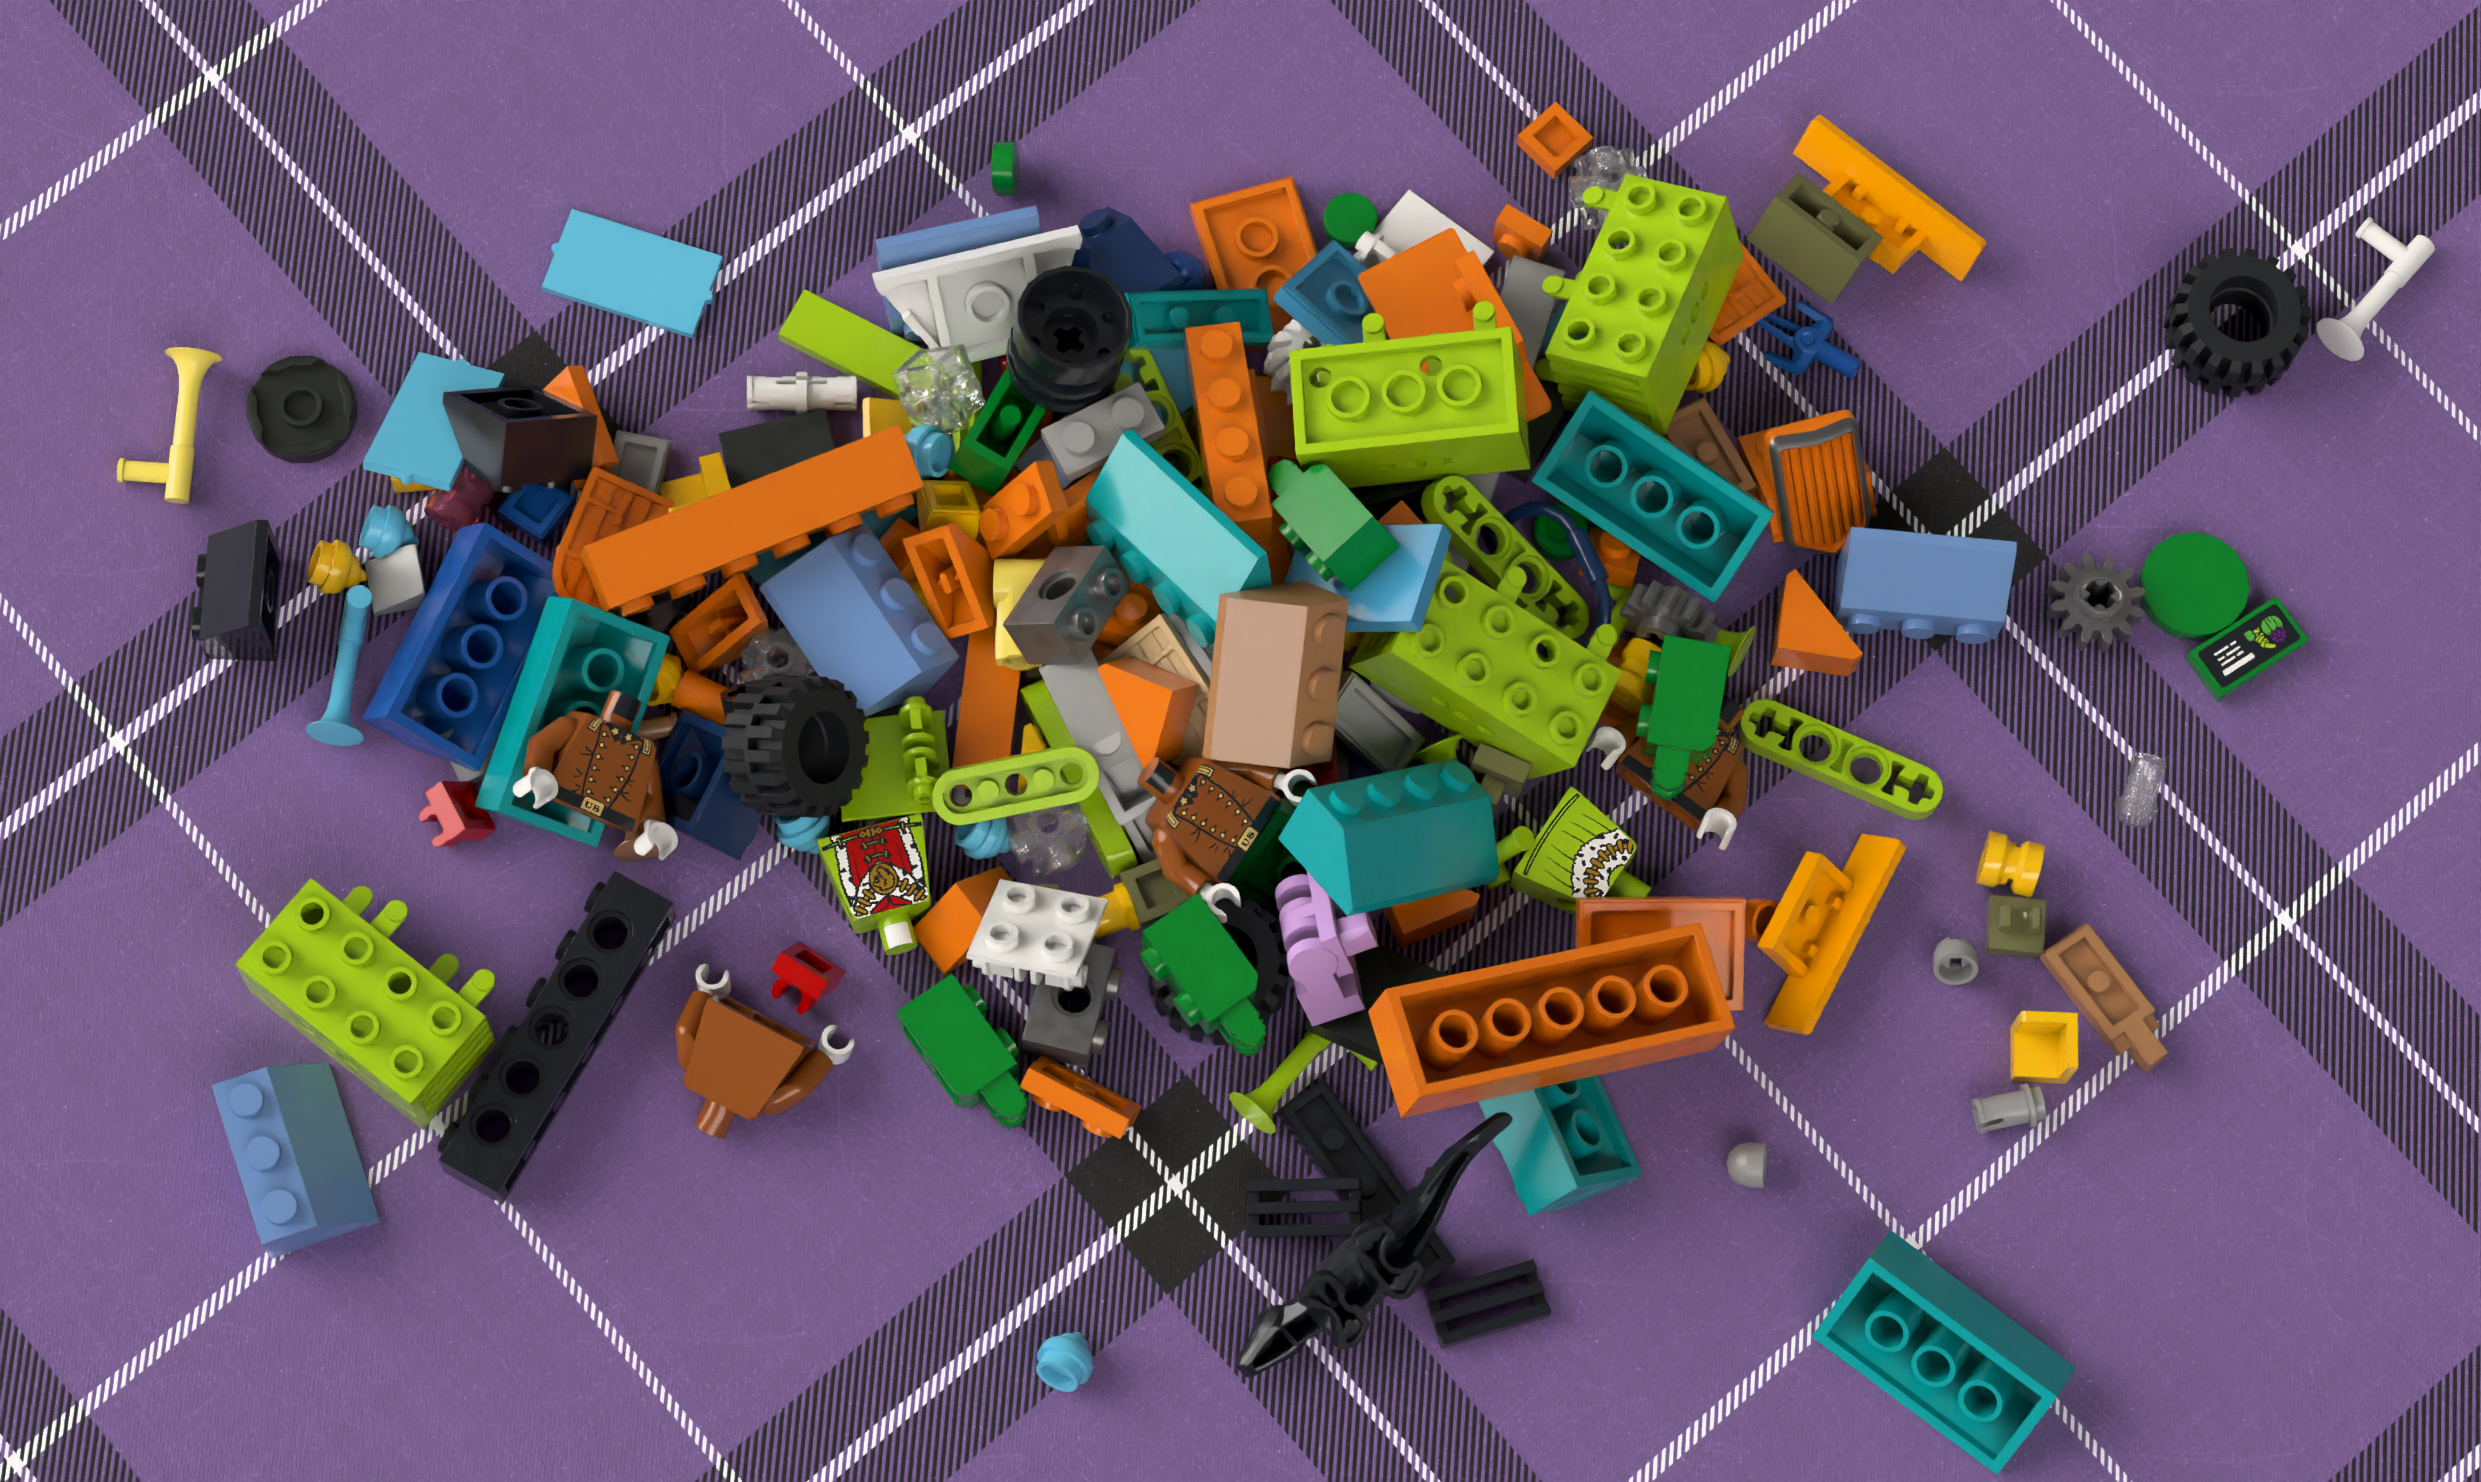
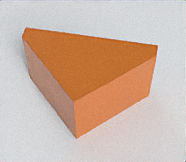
[902,522,994,640]
[1770,569,1863,677]
[668,573,770,675]
[1097,656,1199,769]
[913,866,1013,976]
[1382,889,1480,948]

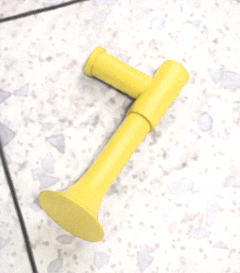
[117,347,222,504]

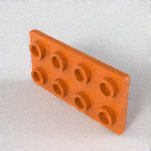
[1358,228,1552,422]

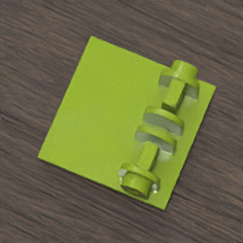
[841,696,953,822]

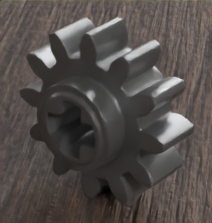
[2046,553,2146,652]
[1620,580,1720,648]

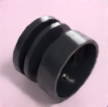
[1006,266,1132,413]

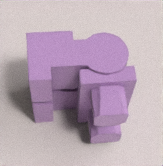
[1275,871,1378,1027]

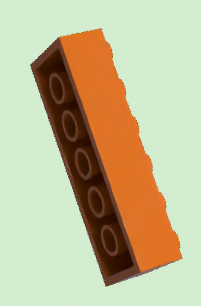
[580,424,924,619]
[1368,922,1736,1118]

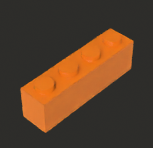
[1185,321,1273,546]

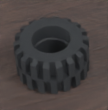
[2163,248,2311,397]
[721,674,870,818]
[1148,898,1289,1045]

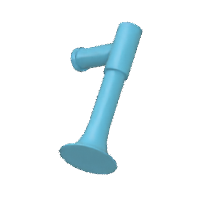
[305,585,372,746]

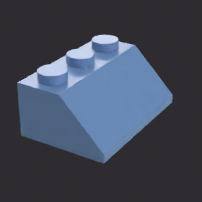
[875,205,1042,341]
[759,525,959,717]
[1833,527,2017,644]
[211,1062,381,1259]

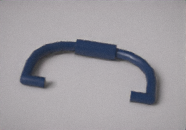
[1483,502,1612,659]

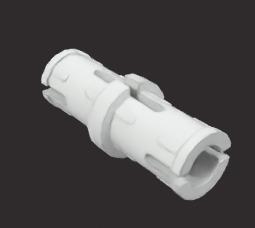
[747,372,857,415]

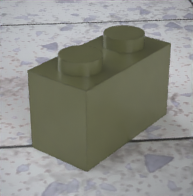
[1747,172,1884,305]

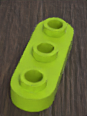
[932,744,1100,825]

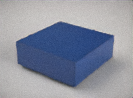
[498,484,576,546]

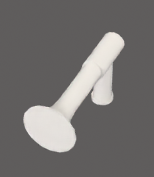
[2316,217,2435,361]

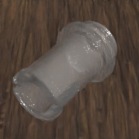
[2114,753,2167,828]

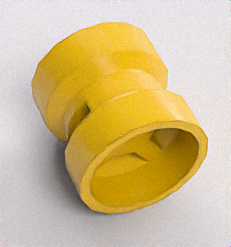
[1609,638,1661,714]
[1976,830,2045,898]

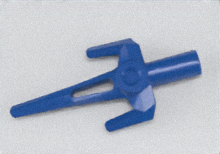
[1756,301,1862,380]

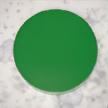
[991,142,1020,196]
[1323,193,1377,250]
[1532,504,1588,562]

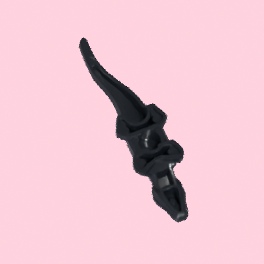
[1235,1112,1513,1377]

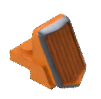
[1738,410,1877,556]

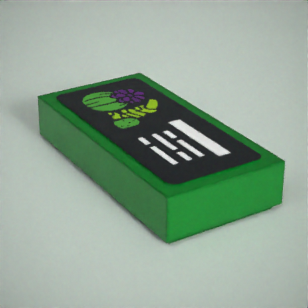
[2185,596,2309,702]

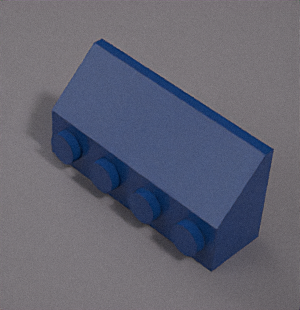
[362,522,558,772]

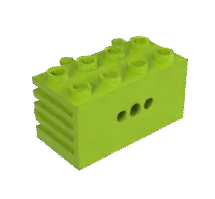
[1535,173,1744,435]
[1289,301,1531,488]
[1348,550,1622,780]
[235,878,497,1130]

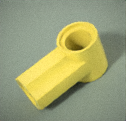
[993,558,1046,671]

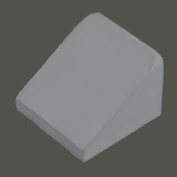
[364,544,427,616]

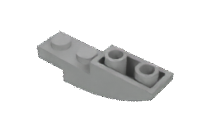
[1039,647,1158,864]

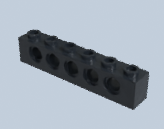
[437,871,677,1205]

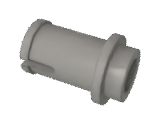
[1971,1083,2047,1134]

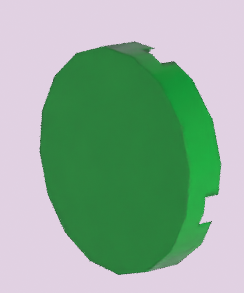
[2139,532,2250,640]

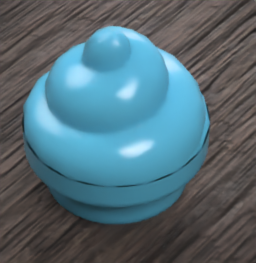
[904,424,955,480]
[359,504,419,558]
[774,815,830,854]
[955,817,1014,860]
[1036,1332,1093,1392]

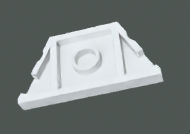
[872,225,1082,369]

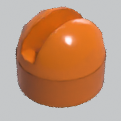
[1745,898,1779,943]

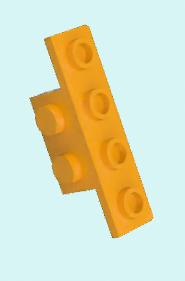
[1793,115,1986,282]
[1757,833,1906,1035]

